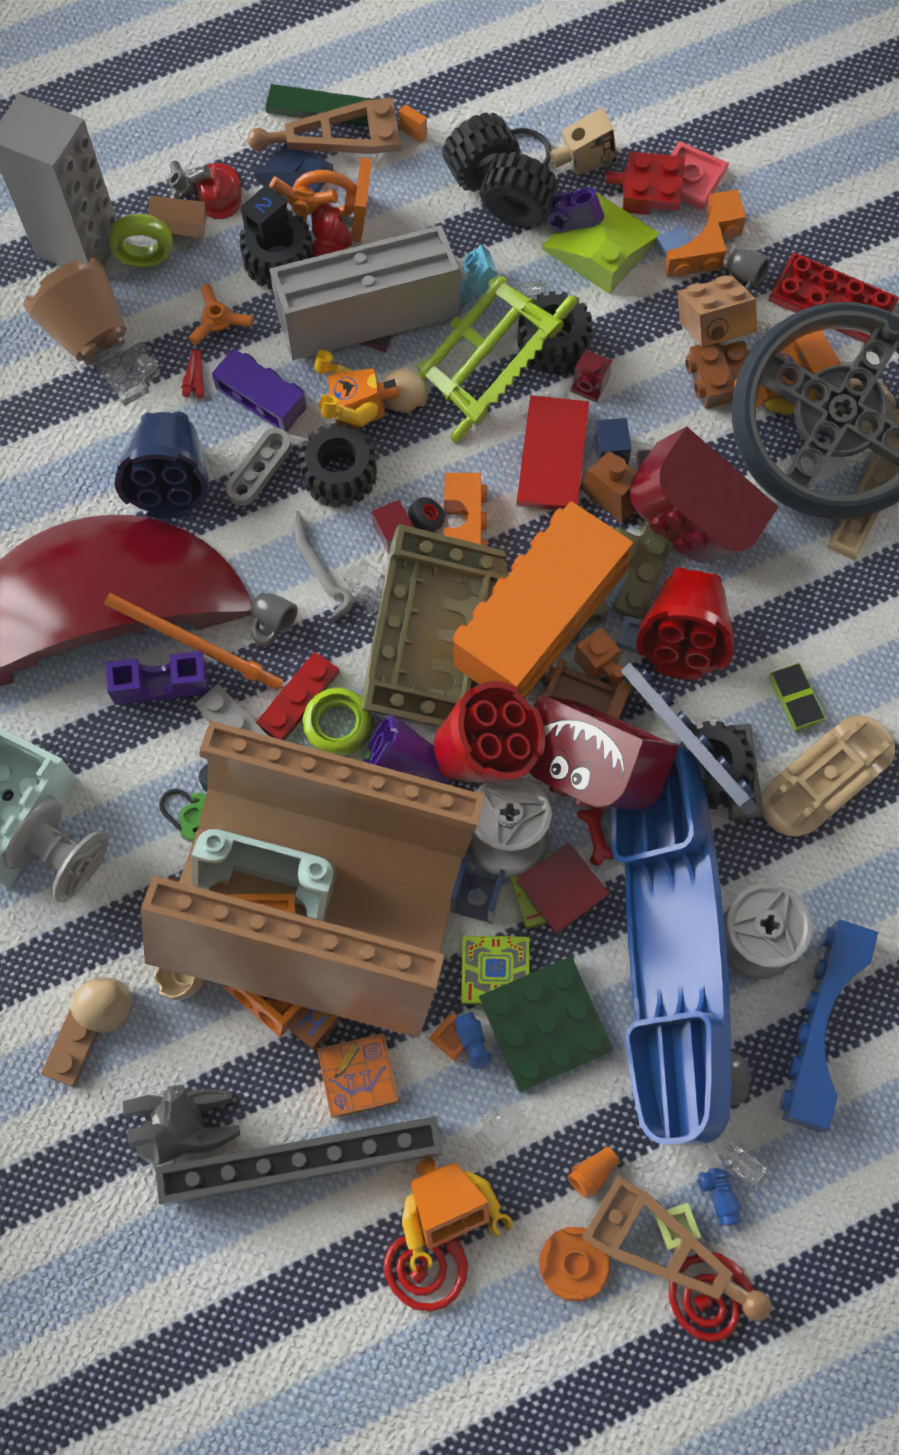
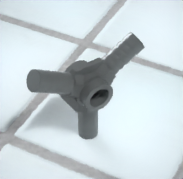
[169,161,211,199]

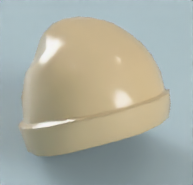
[70,977,132,1033]

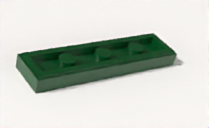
[265,84,375,127]

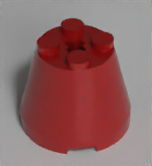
[636,567,734,679]
[434,681,545,783]

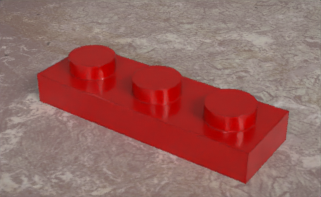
[256,651,340,740]

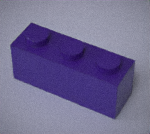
[211,348,307,432]

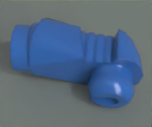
[454,1012,492,1069]
[698,1168,742,1226]

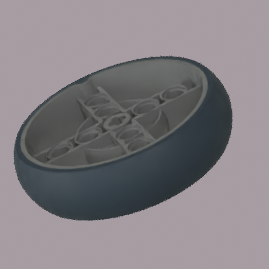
[732,302,899,519]

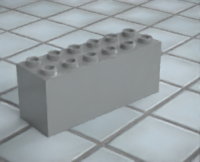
[0,94,117,269]
[269,225,460,360]

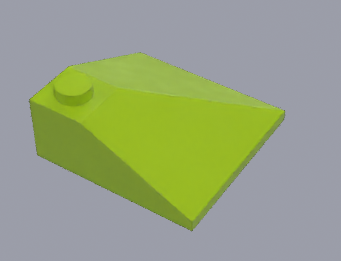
[542,192,661,294]

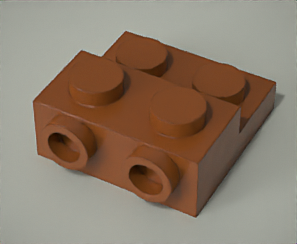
[685,341,749,409]

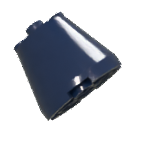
[114,412,209,519]

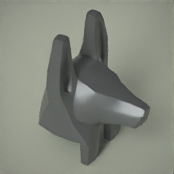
[123,1085,240,1166]

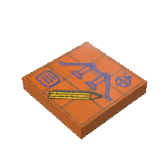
[317,1033,399,1118]

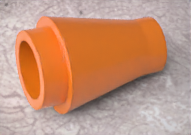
[568,1147,620,1198]

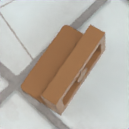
[148,196,206,238]

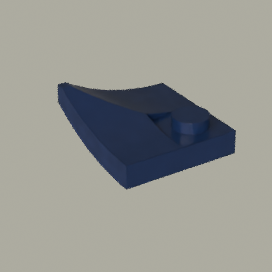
[255,143,334,203]

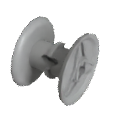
[469,778,552,878]
[4,798,109,902]
[723,883,813,979]

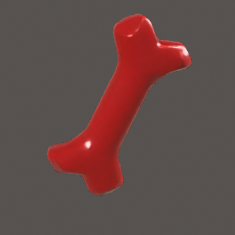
[577,806,615,866]

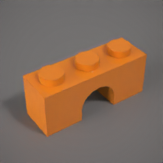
[444,473,487,546]

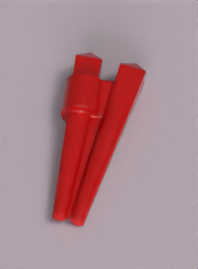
[181,349,204,399]

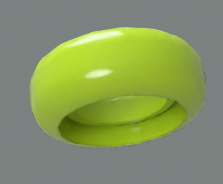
[108,213,173,268]
[303,687,373,756]

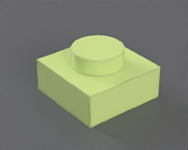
[654,1202,702,1250]

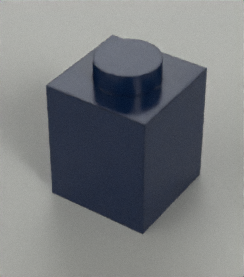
[594,418,632,464]

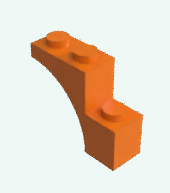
[664,189,746,277]

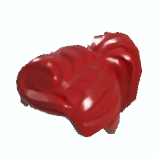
[311,203,353,257]

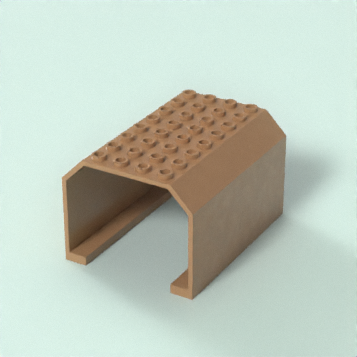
[141,720,485,1038]

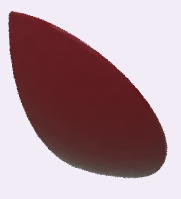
[0,515,252,686]

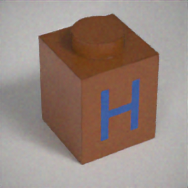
[286,1007,341,1052]

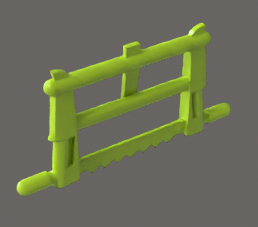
[415,276,577,442]

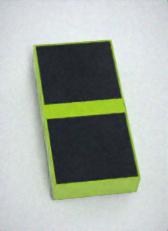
[769,662,825,732]

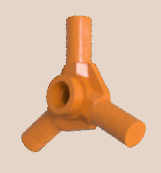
[270,177,338,222]
[188,284,254,346]

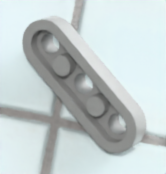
[226,428,291,506]

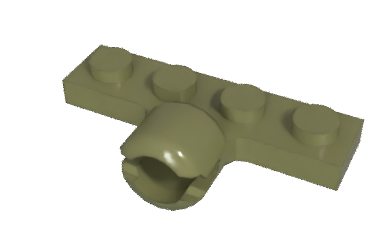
[611,521,672,620]

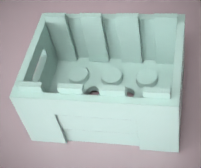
[0,728,77,890]

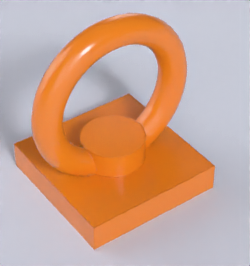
[293,157,372,242]

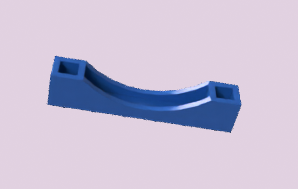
[779,919,878,1133]

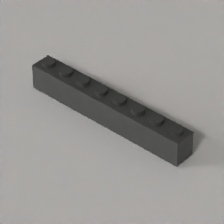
[155,1116,443,1206]

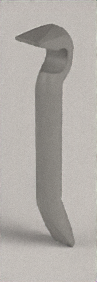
[295,511,354,622]

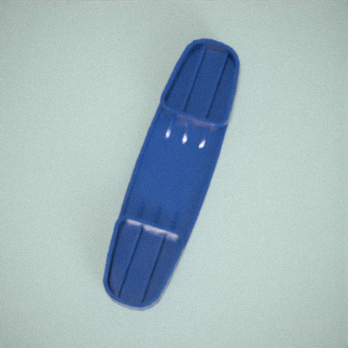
[612,746,732,1146]

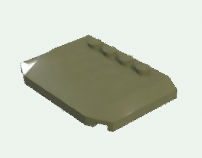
[361,524,509,728]

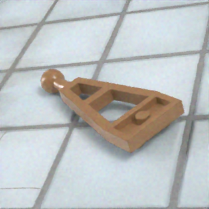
[247,98,401,154]
[581,1175,772,1321]

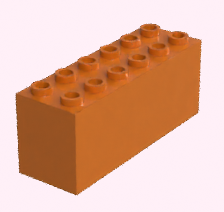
[452,501,634,698]

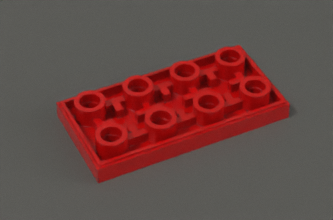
[768,252,899,343]
[516,395,589,510]

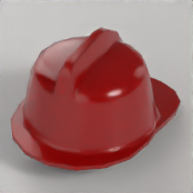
[196,163,242,219]

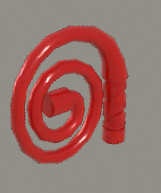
[384,1236,468,1312]
[669,1252,755,1342]

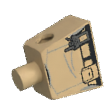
[550,107,617,175]

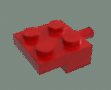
[605,151,685,215]

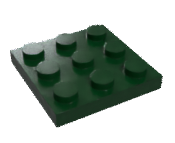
[478,956,614,1092]

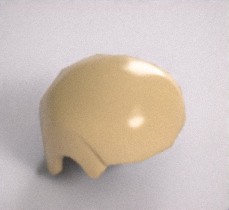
[383,369,429,414]
[154,967,205,1000]

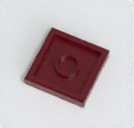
[516,842,610,935]

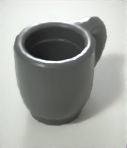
[726,248,770,292]
[251,593,298,647]

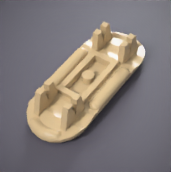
[762,715,895,837]

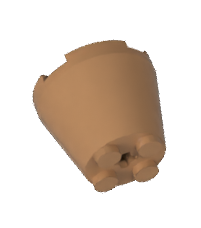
[23,257,127,366]

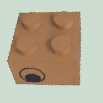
[678,276,757,347]

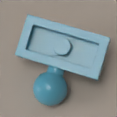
[460,244,498,305]

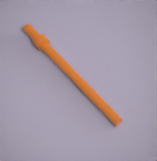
[104,593,283,691]

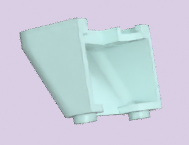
[191,829,337,921]

